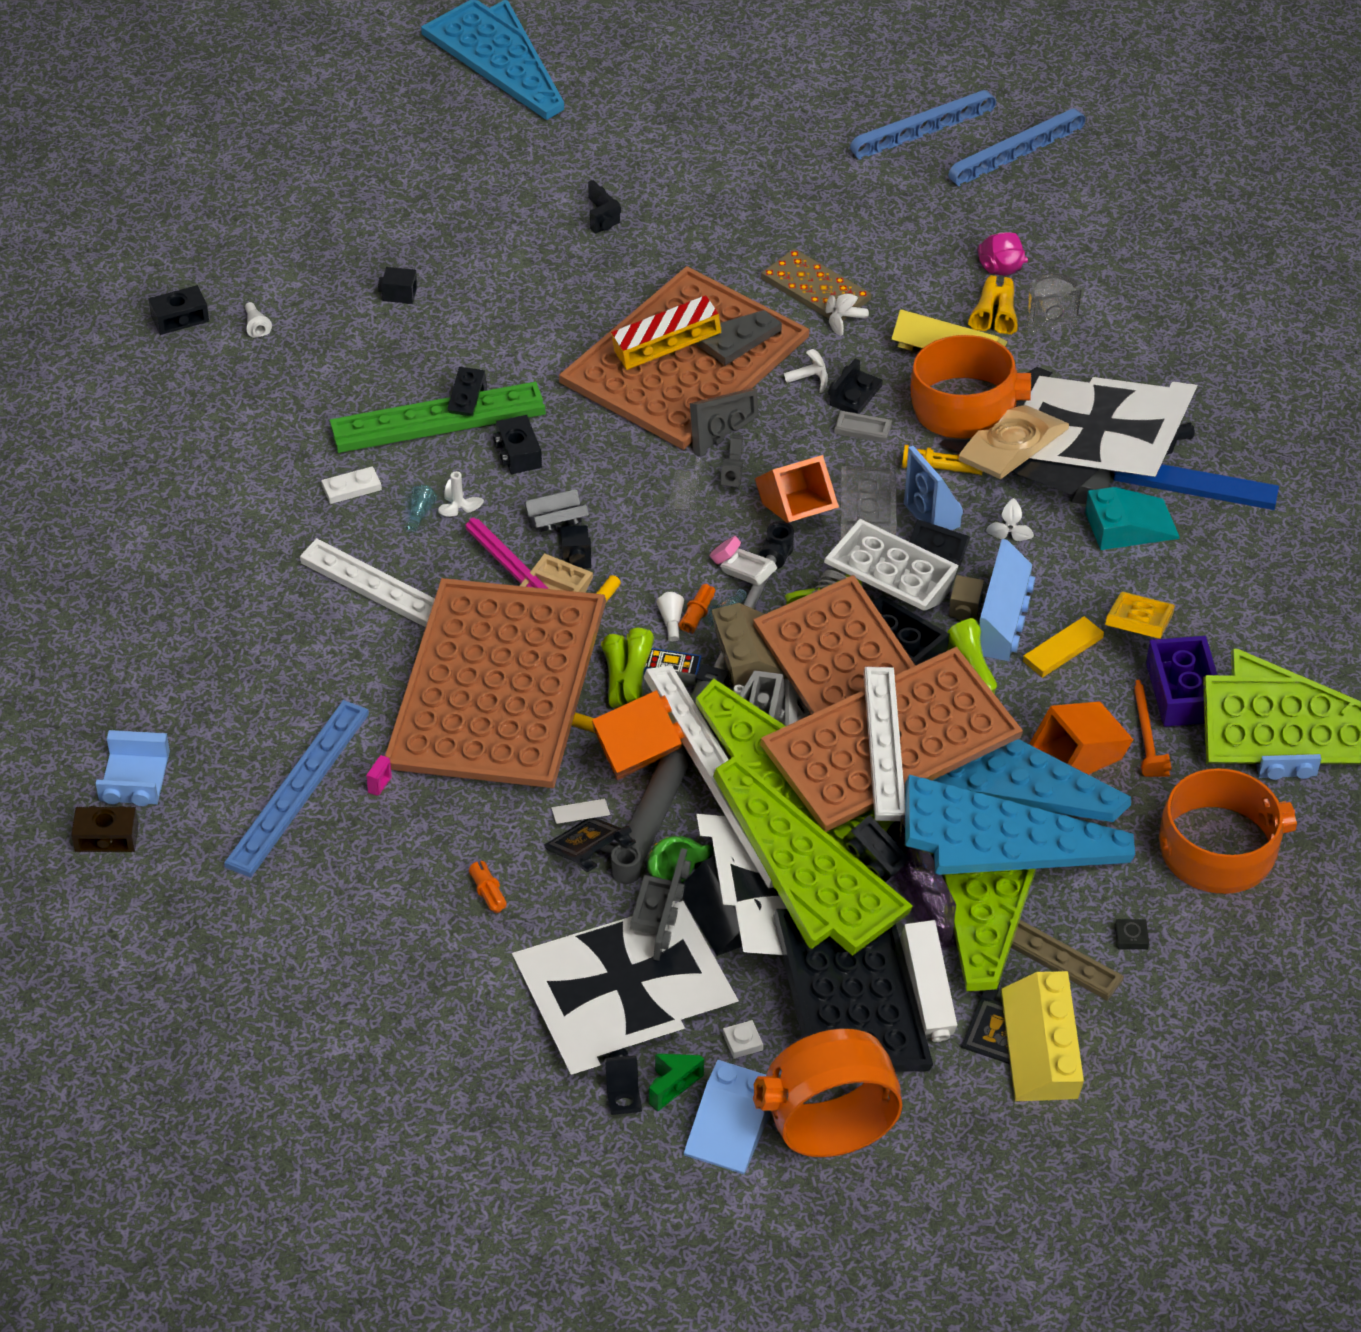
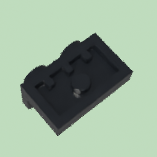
[828,358,883,414]

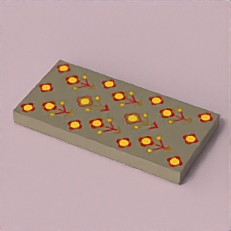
[761,249,871,321]

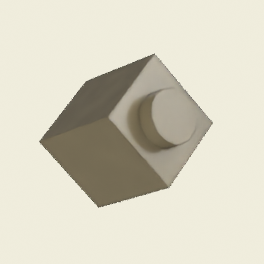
[949,575,984,621]

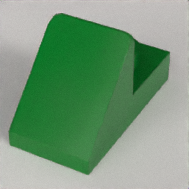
[649,1054,704,1112]

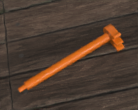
[1134,679,1172,777]

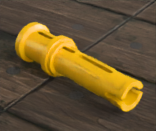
[902,444,983,475]

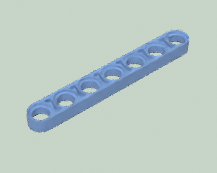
[850,90,996,159]
[948,108,1086,186]

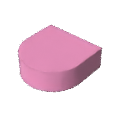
[710,536,741,564]

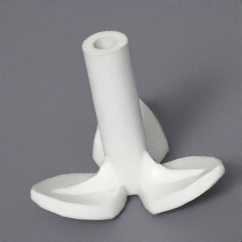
[826,294,869,336]
[784,349,828,393]
[438,471,484,517]
[986,498,1034,541]

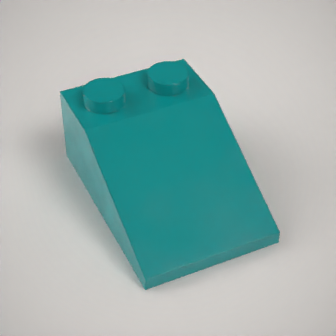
[1085,487,1180,550]

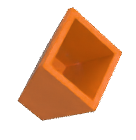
[755,455,839,523]
[592,690,684,780]
[1029,701,1134,775]

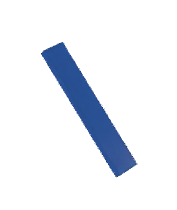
[1114,464,1279,510]

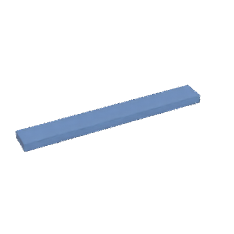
[224,700,369,878]

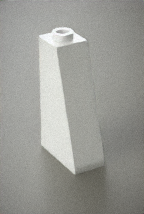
[900,920,957,1042]

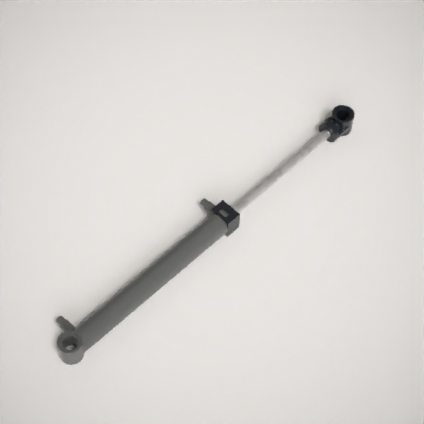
[600,521,794,884]

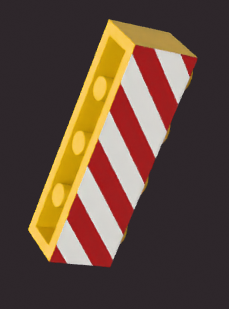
[611,295,721,370]

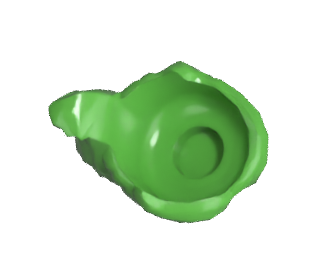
[647,836,714,883]

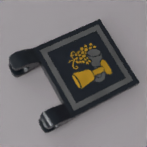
[544,818,636,872]
[961,982,1010,1064]

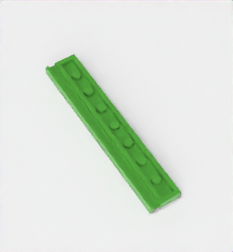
[330,382,546,453]

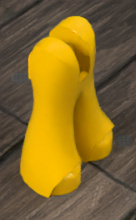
[968,275,1018,335]

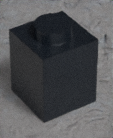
[378,267,418,304]

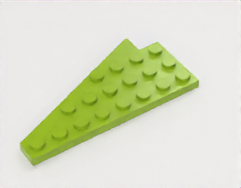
[1203,649,1361,764]
[696,679,895,861]
[713,756,913,956]
[943,869,1036,992]

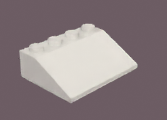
[824,519,959,611]

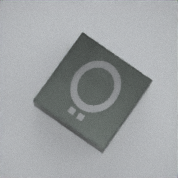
[1115,919,1149,950]

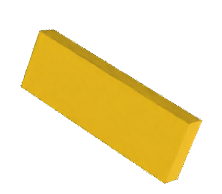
[1023,616,1104,678]

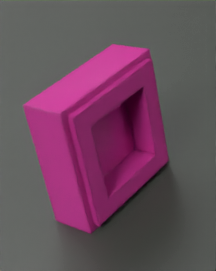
[366,755,392,796]

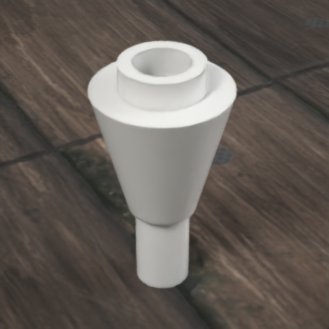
[245,302,272,338]
[656,592,684,641]

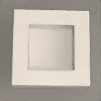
[723,1020,763,1059]

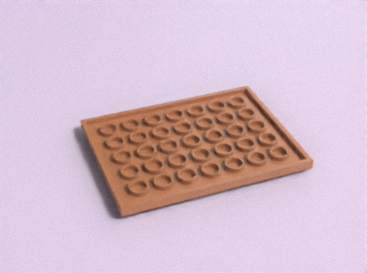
[559,266,810,450]
[385,578,606,788]

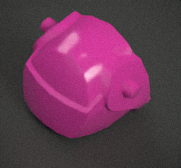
[977,232,1028,276]

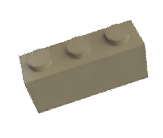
[712,603,788,687]

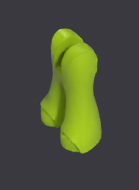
[947,618,997,694]
[601,628,654,708]

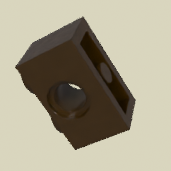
[71,806,139,852]

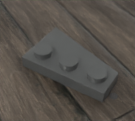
[695,310,782,366]
[690,388,759,457]

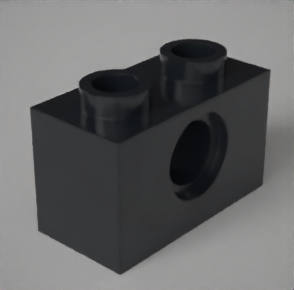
[148,285,209,335]
[493,415,542,474]

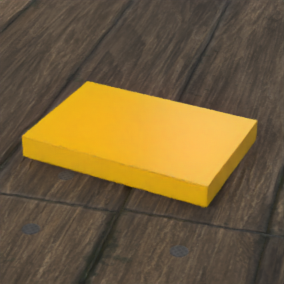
[1105,592,1175,639]

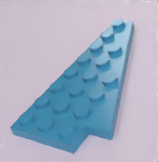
[421,0,564,120]
[932,739,1131,822]
[905,775,1135,875]

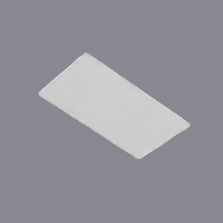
[551,799,610,824]

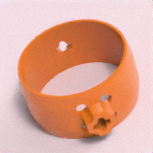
[911,335,1031,439]
[1159,768,1297,894]
[753,1029,902,1157]

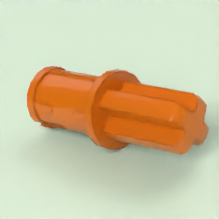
[678,584,715,634]
[469,861,507,913]

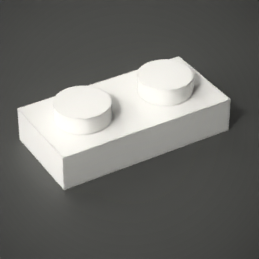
[321,466,382,504]

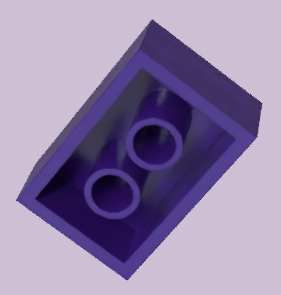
[1146,636,1217,727]

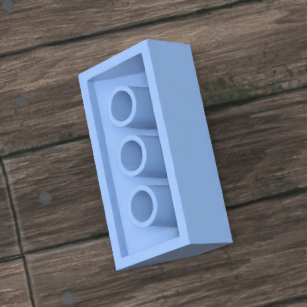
[979,539,1036,661]

